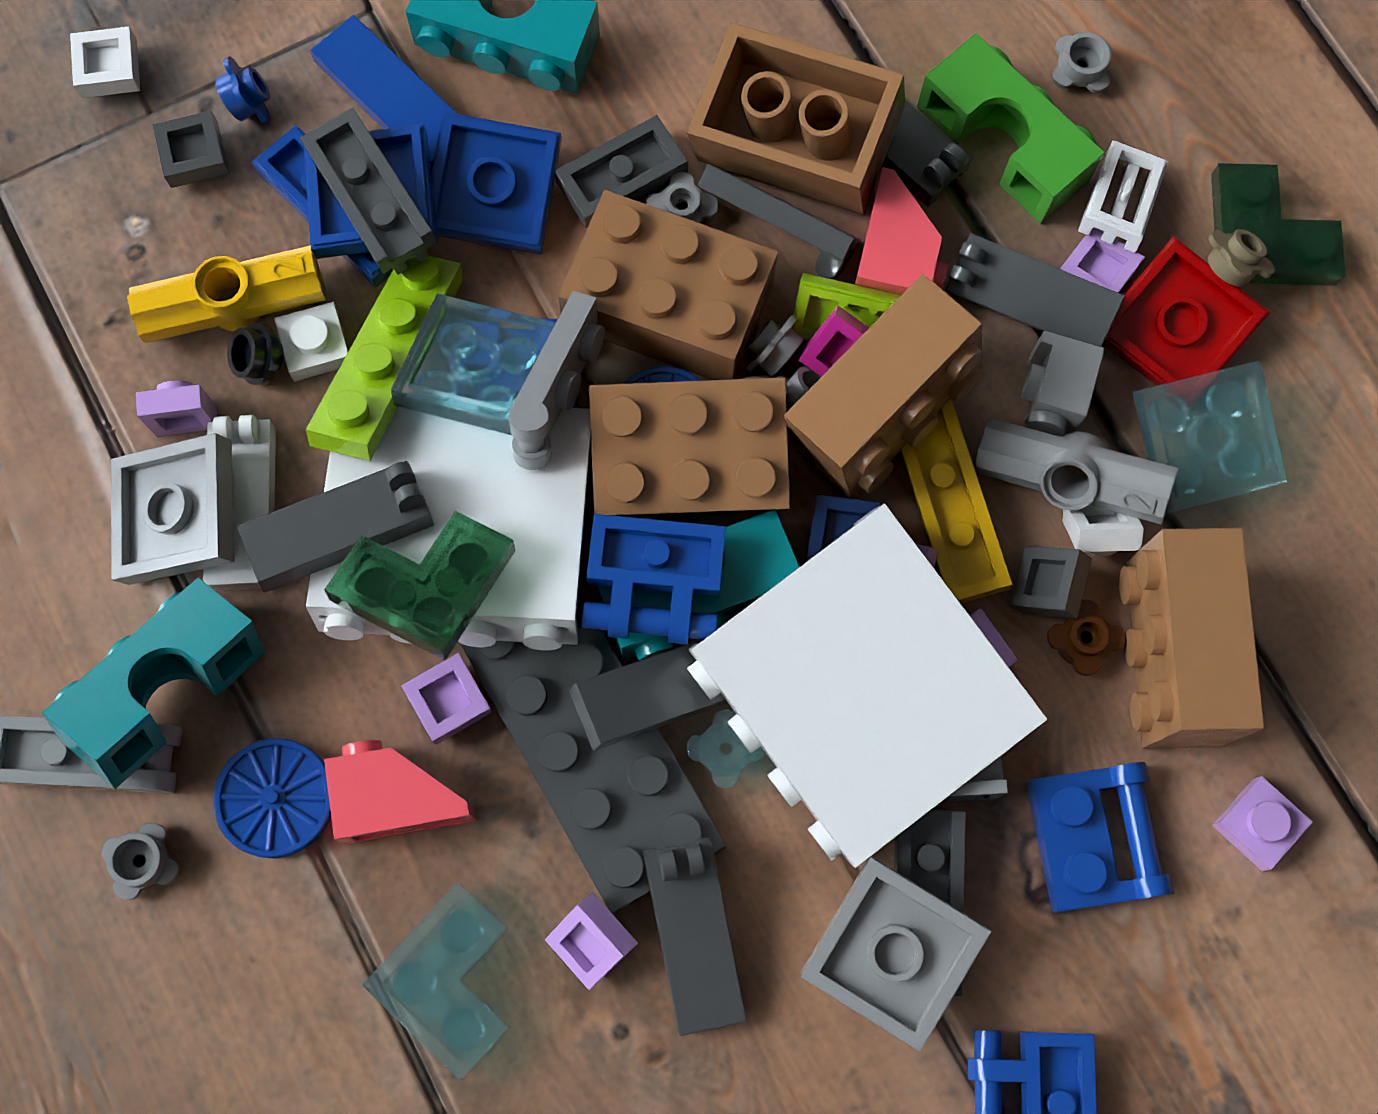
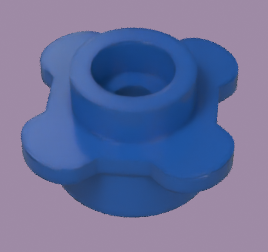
[215,56,271,123]

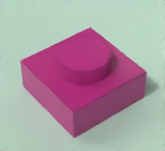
[798,306,869,377]

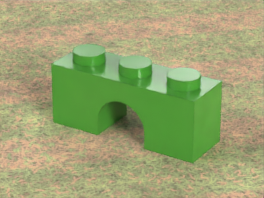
[917,33,1105,224]

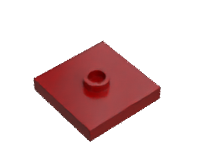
[1104,236,1271,410]

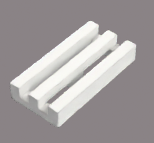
[1078,140,1168,253]

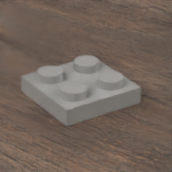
[111,433,234,585]
[800,856,991,1052]

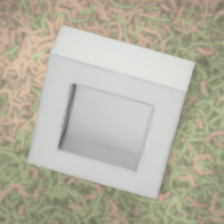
[70,26,140,98]
[274,301,349,382]
[1062,505,1144,556]

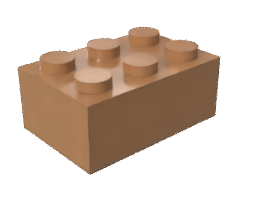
[687,22,906,214]
[558,189,778,380]
[784,274,983,499]
[589,377,790,515]
[1119,528,1264,749]

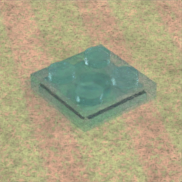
[391,293,556,436]
[1132,361,1287,513]

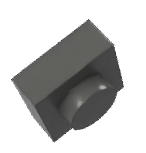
[152,110,230,188]
[1009,546,1092,619]

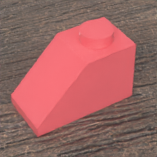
[855,167,948,295]
[324,740,477,845]

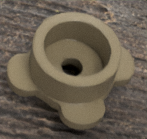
[1207,229,1275,287]

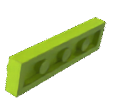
[306,256,463,462]

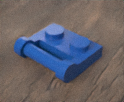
[1026,762,1174,913]

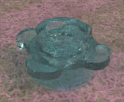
[687,709,765,788]

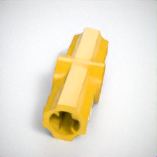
[127,245,326,343]

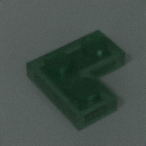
[1211,163,1346,286]
[324,511,515,661]

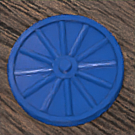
[213,738,331,858]

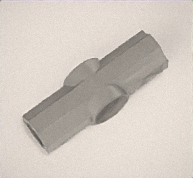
[975,418,1179,525]

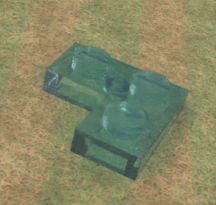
[362,882,510,1081]

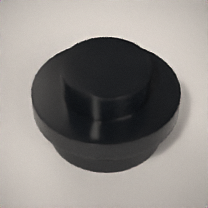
[227,323,284,385]

